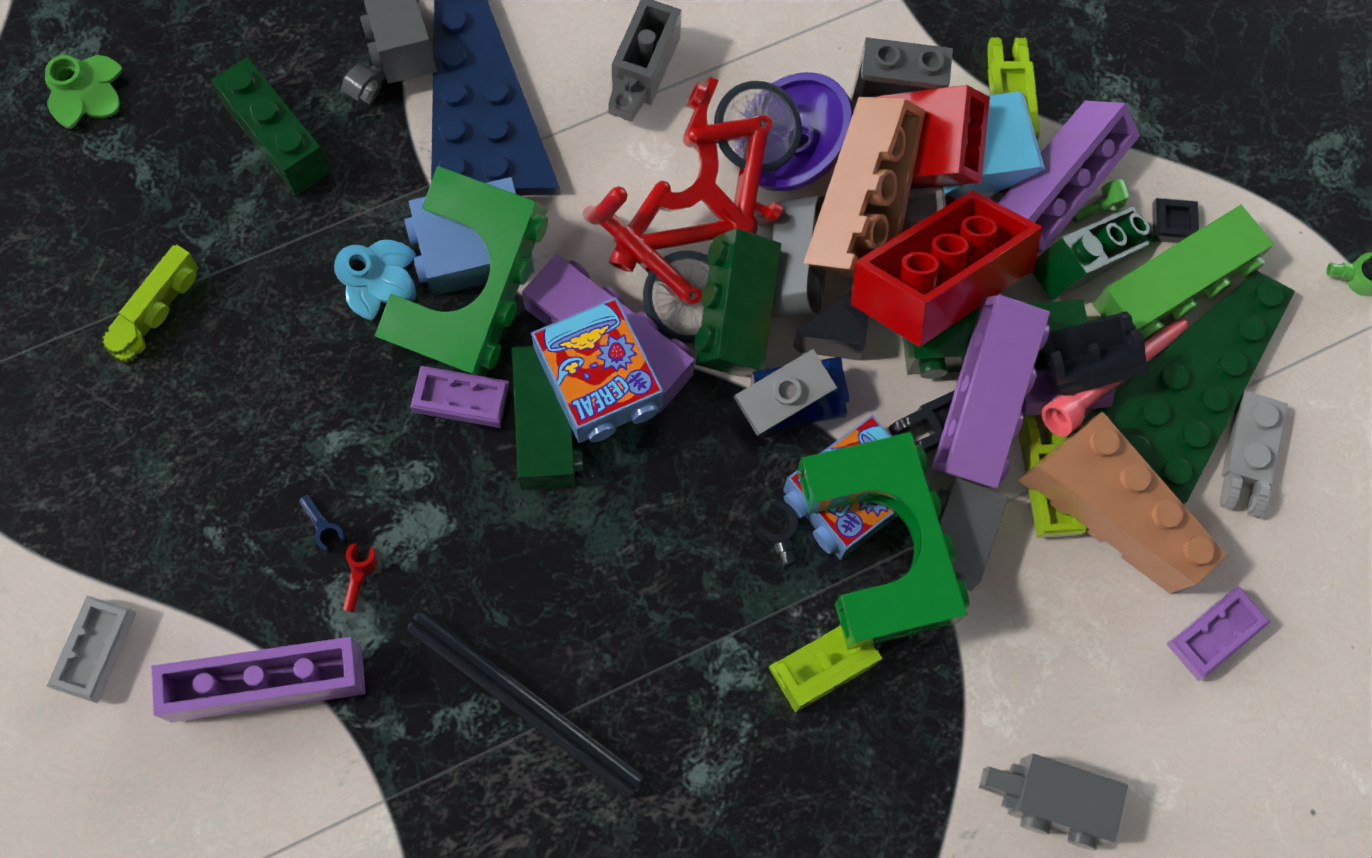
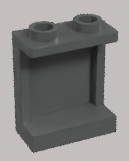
[851,37,953,109]

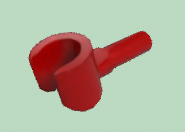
[343,543,377,613]

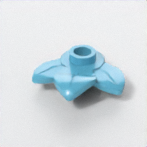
[334,240,416,321]

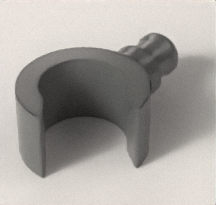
[341,64,386,105]

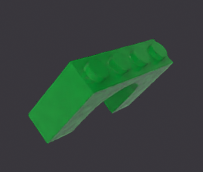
[375,166,548,377]
[797,432,970,650]

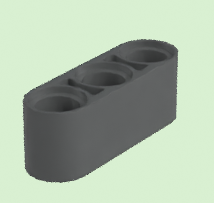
[772,195,826,318]

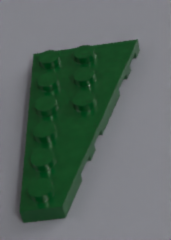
[1067,270,1295,505]

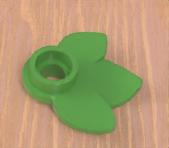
[45,55,123,129]

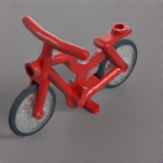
[583,76,802,343]

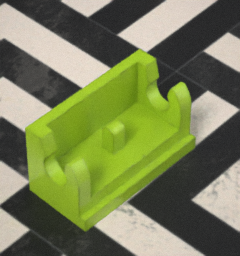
[769,625,882,713]

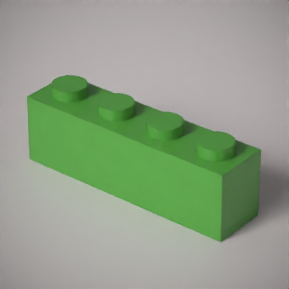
[1093,204,1274,341]

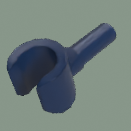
[299,495,346,553]

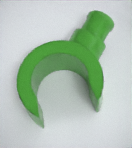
[1326,252,1372,296]

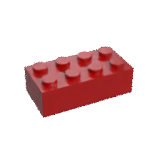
[851,190,1043,347]

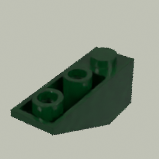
[1032,206,1157,300]

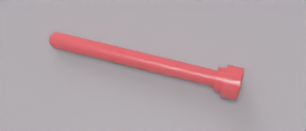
[1041,317,1189,437]

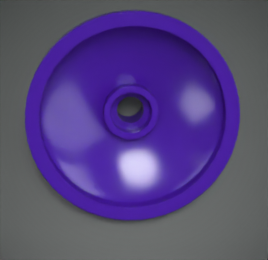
[734,72,854,191]

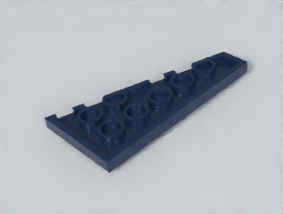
[431,0,561,196]

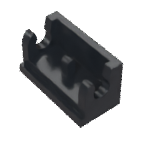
[1041,311,1149,396]

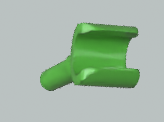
[1073,179,1129,223]

